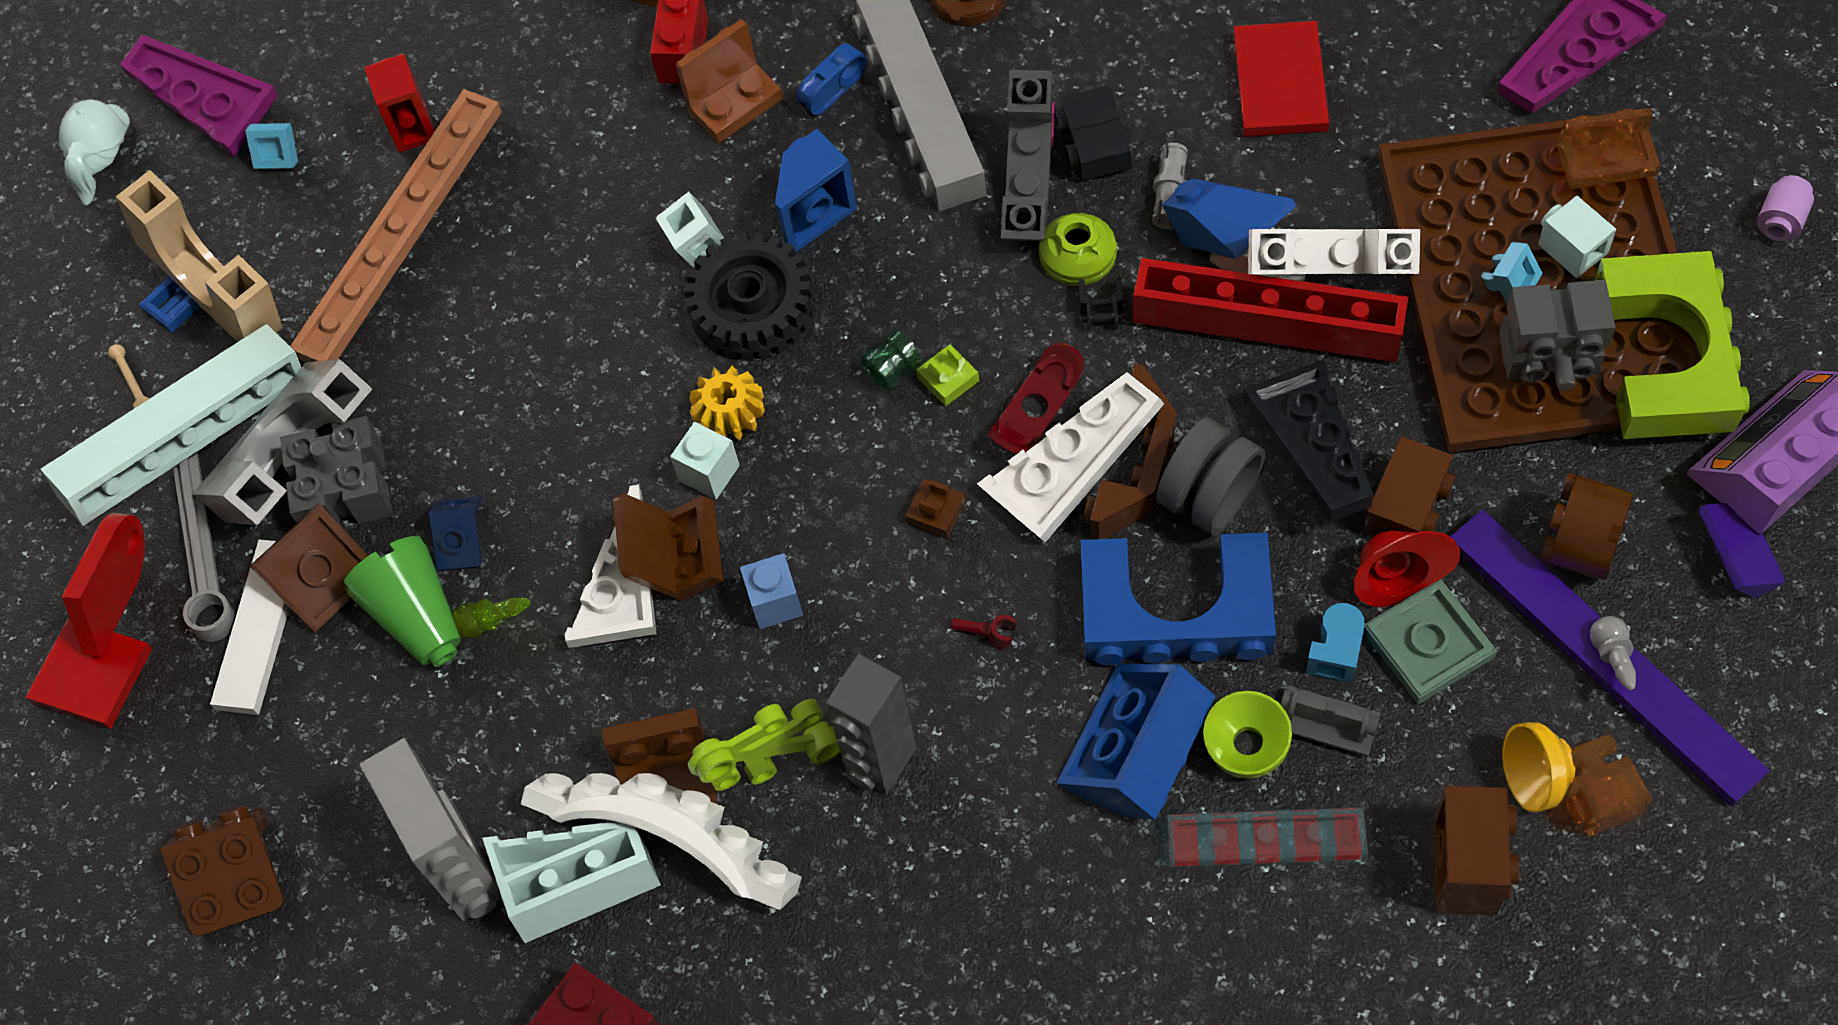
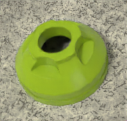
[1039,213,1117,286]
[1203,691,1292,779]

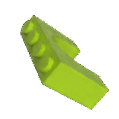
[1594,251,1750,439]

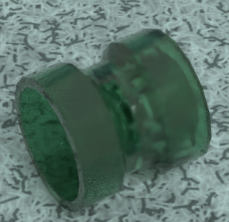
[860,329,922,391]

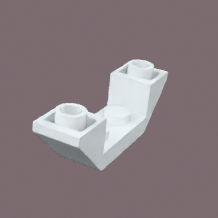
[1248,229,1420,274]

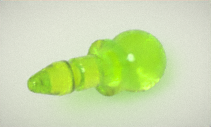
[452,598,531,638]

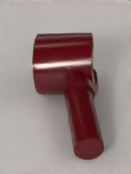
[951,615,1017,649]

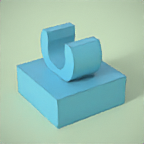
[245,123,298,169]
[1481,242,1543,304]

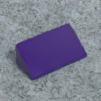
[1699,503,1784,598]

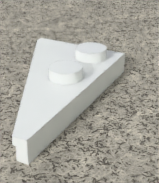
[565,485,656,648]

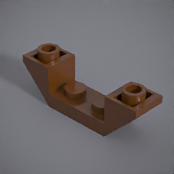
[1084,363,1177,540]

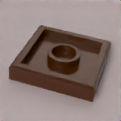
[250,504,368,632]

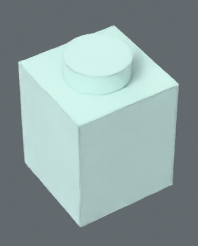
[1538,196,1616,278]
[670,422,740,500]

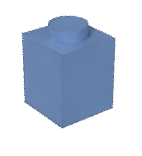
[740,553,803,629]

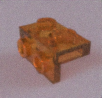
[1557,108,1660,189]

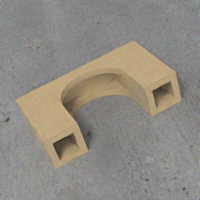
[116,170,283,342]

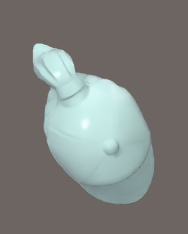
[59,99,129,205]

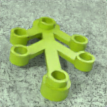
[688,699,840,791]

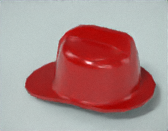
[1353,530,1460,607]

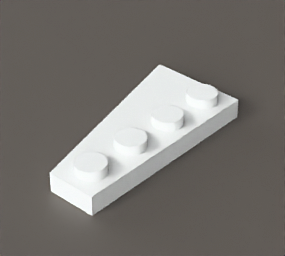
[977,372,1164,542]

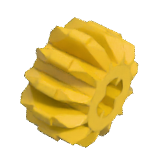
[689,365,765,441]

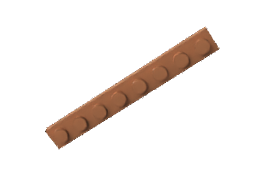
[290,89,502,362]

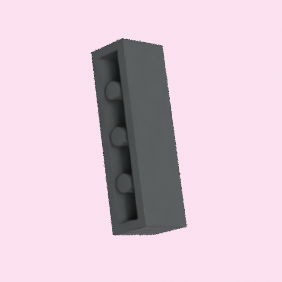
[826,654,916,795]

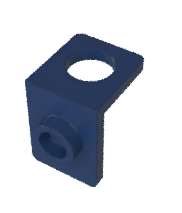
[429,496,482,570]

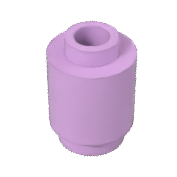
[1757,175,1814,241]

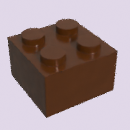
[1434,786,1519,916]

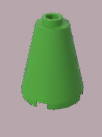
[344,536,461,667]

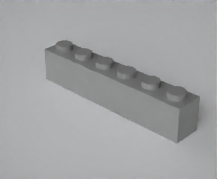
[852,0,986,211]

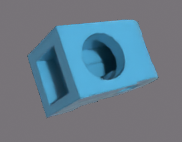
[1306,603,1364,684]

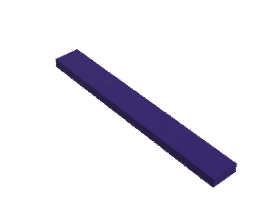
[1450,509,1770,807]

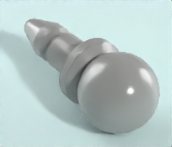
[1590,616,1636,690]

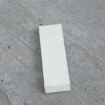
[210,539,289,715]

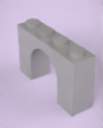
[193,359,372,525]
[359,738,502,921]

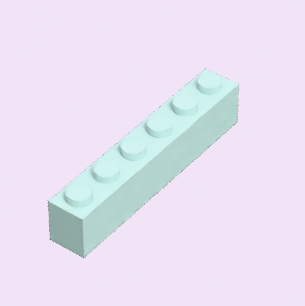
[41,324,301,526]

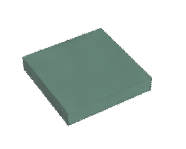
[1363,579,1497,705]

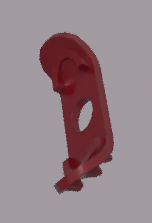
[988,343,1084,455]

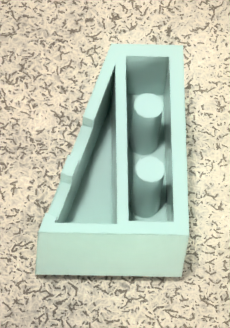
[483,822,661,943]

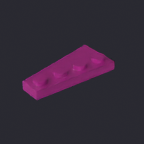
[1497,0,1667,114]
[120,35,278,156]

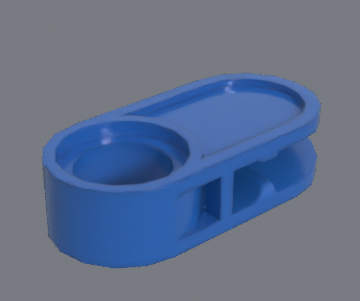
[796,43,867,115]

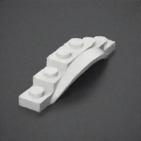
[521,773,802,910]

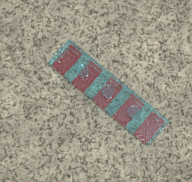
[1167,807,1368,867]

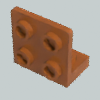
[676,19,783,144]

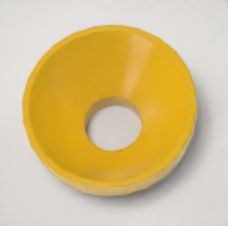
[1502,722,1575,812]

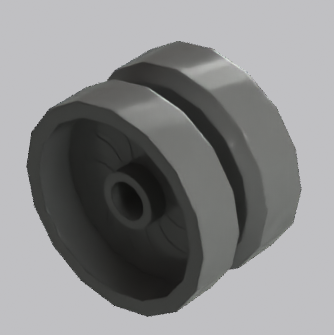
[1156,417,1265,537]

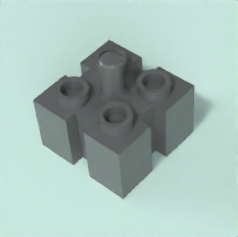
[1499,280,1616,391]
[280,416,393,526]

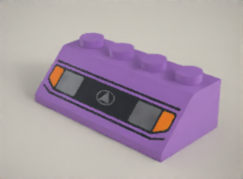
[1687,370,1838,535]

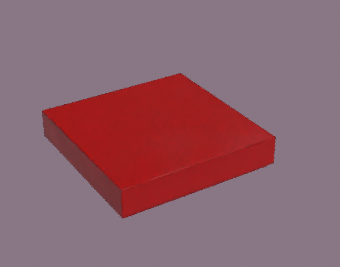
[25,618,152,729]

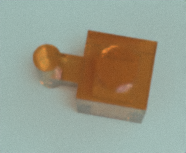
[1566,734,1652,837]

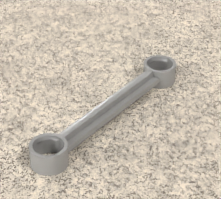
[173,451,236,642]

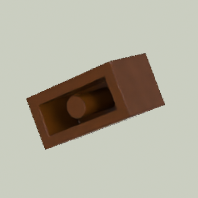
[1363,436,1457,536]

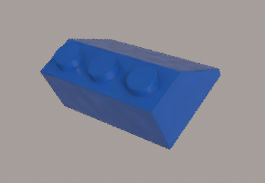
[1056,664,1216,820]

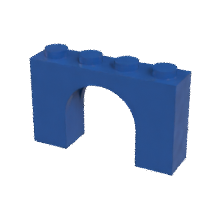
[1081,533,1276,665]

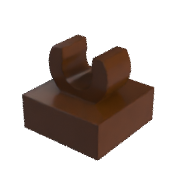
[905,479,966,539]

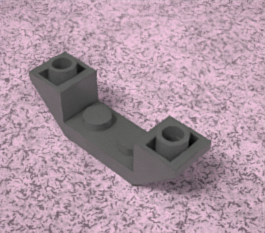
[1001,70,1052,242]

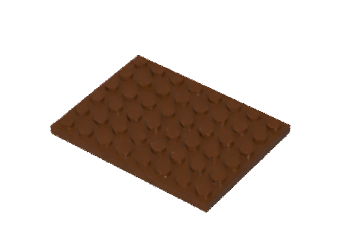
[1378,110,1700,453]

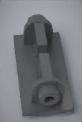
[1281,685,1381,757]

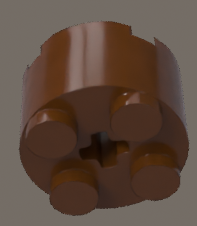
[1540,473,1634,581]

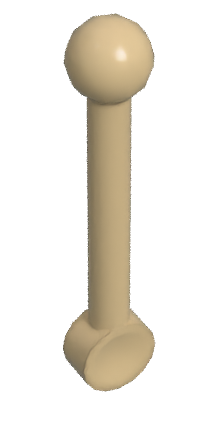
[108,344,149,408]

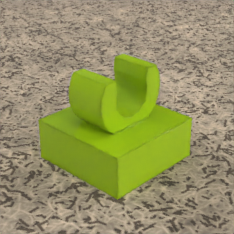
[916,344,979,406]

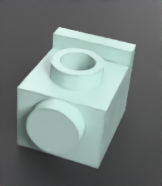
[656,192,725,269]

